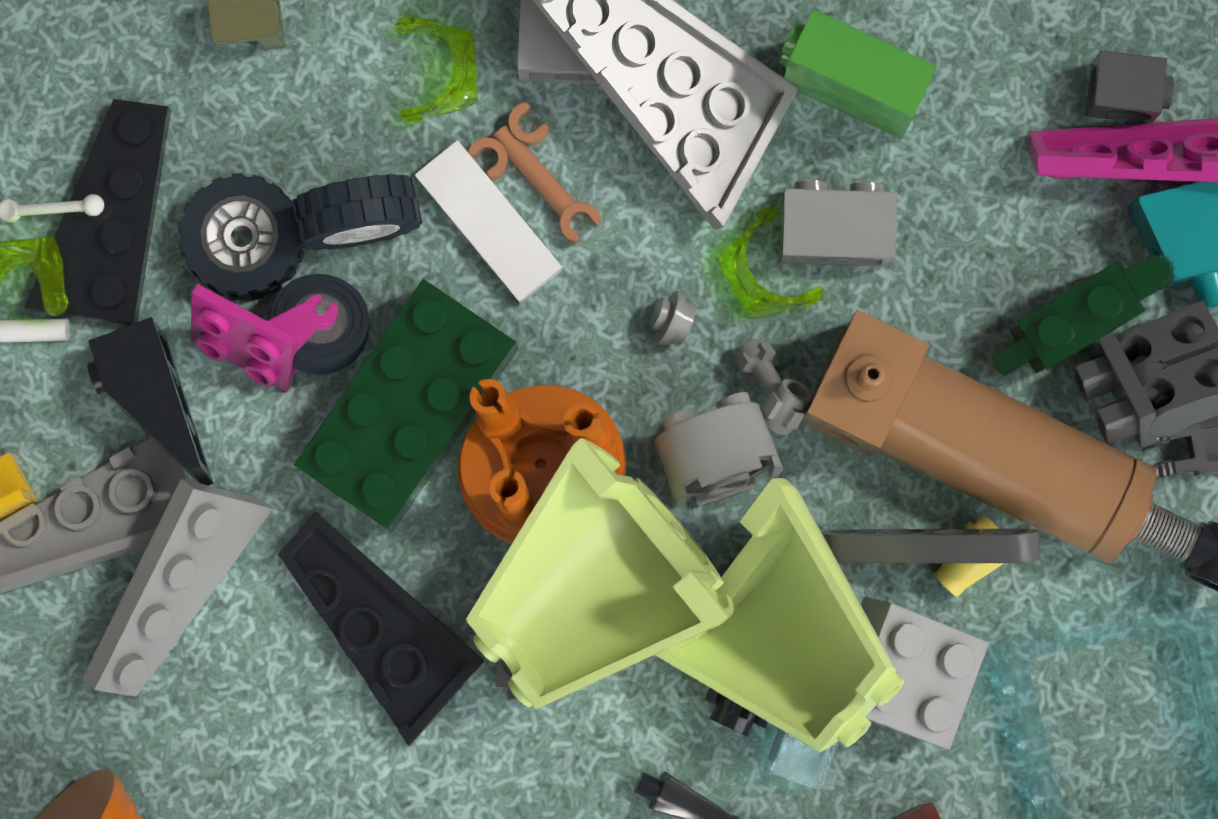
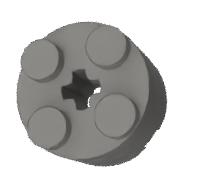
[654,392,783,508]

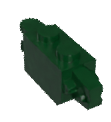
[991,254,1176,376]

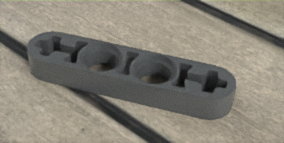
[821,529,1040,563]

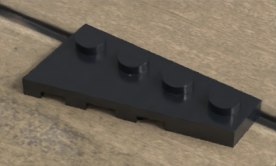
[278,512,485,746]

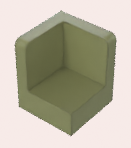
[207,0,286,50]

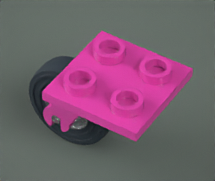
[190,274,370,392]

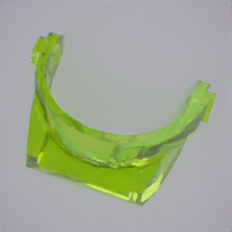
[395,16,478,125]
[715,206,825,319]
[0,237,68,316]

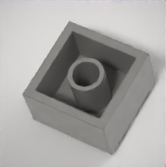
[861,597,989,751]

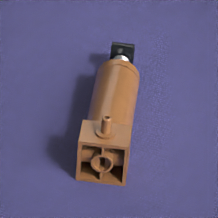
[800,310,1218,592]

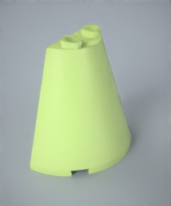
[465,438,734,709]
[655,478,904,752]

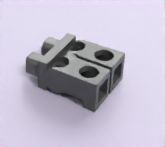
[1074,300,1218,448]

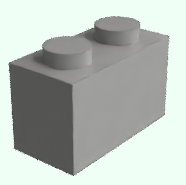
[780,180,897,267]

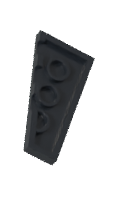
[24,99,171,325]

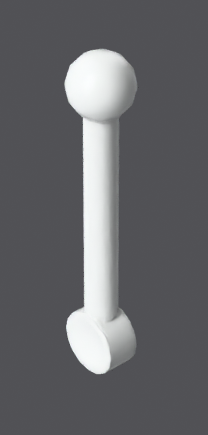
[0,194,104,223]

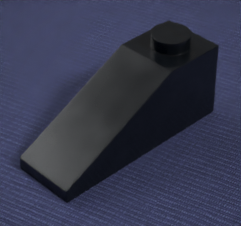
[87,317,214,486]

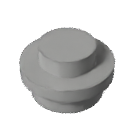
[649,291,696,346]

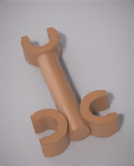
[468,102,601,245]

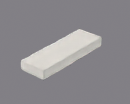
[415,140,563,304]

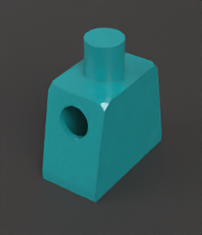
[1128,182,1218,310]

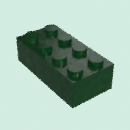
[294,279,519,532]

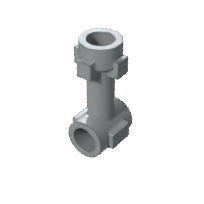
[736,339,812,435]

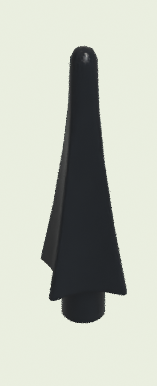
[634,771,741,819]

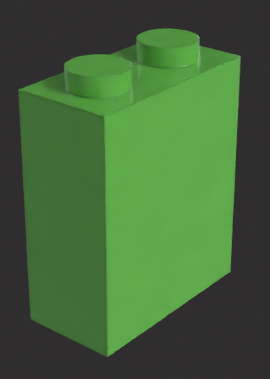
[778,9,937,139]

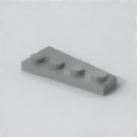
[0,438,190,594]
[82,479,274,697]

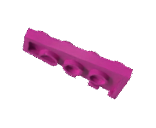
[1028,118,1218,182]

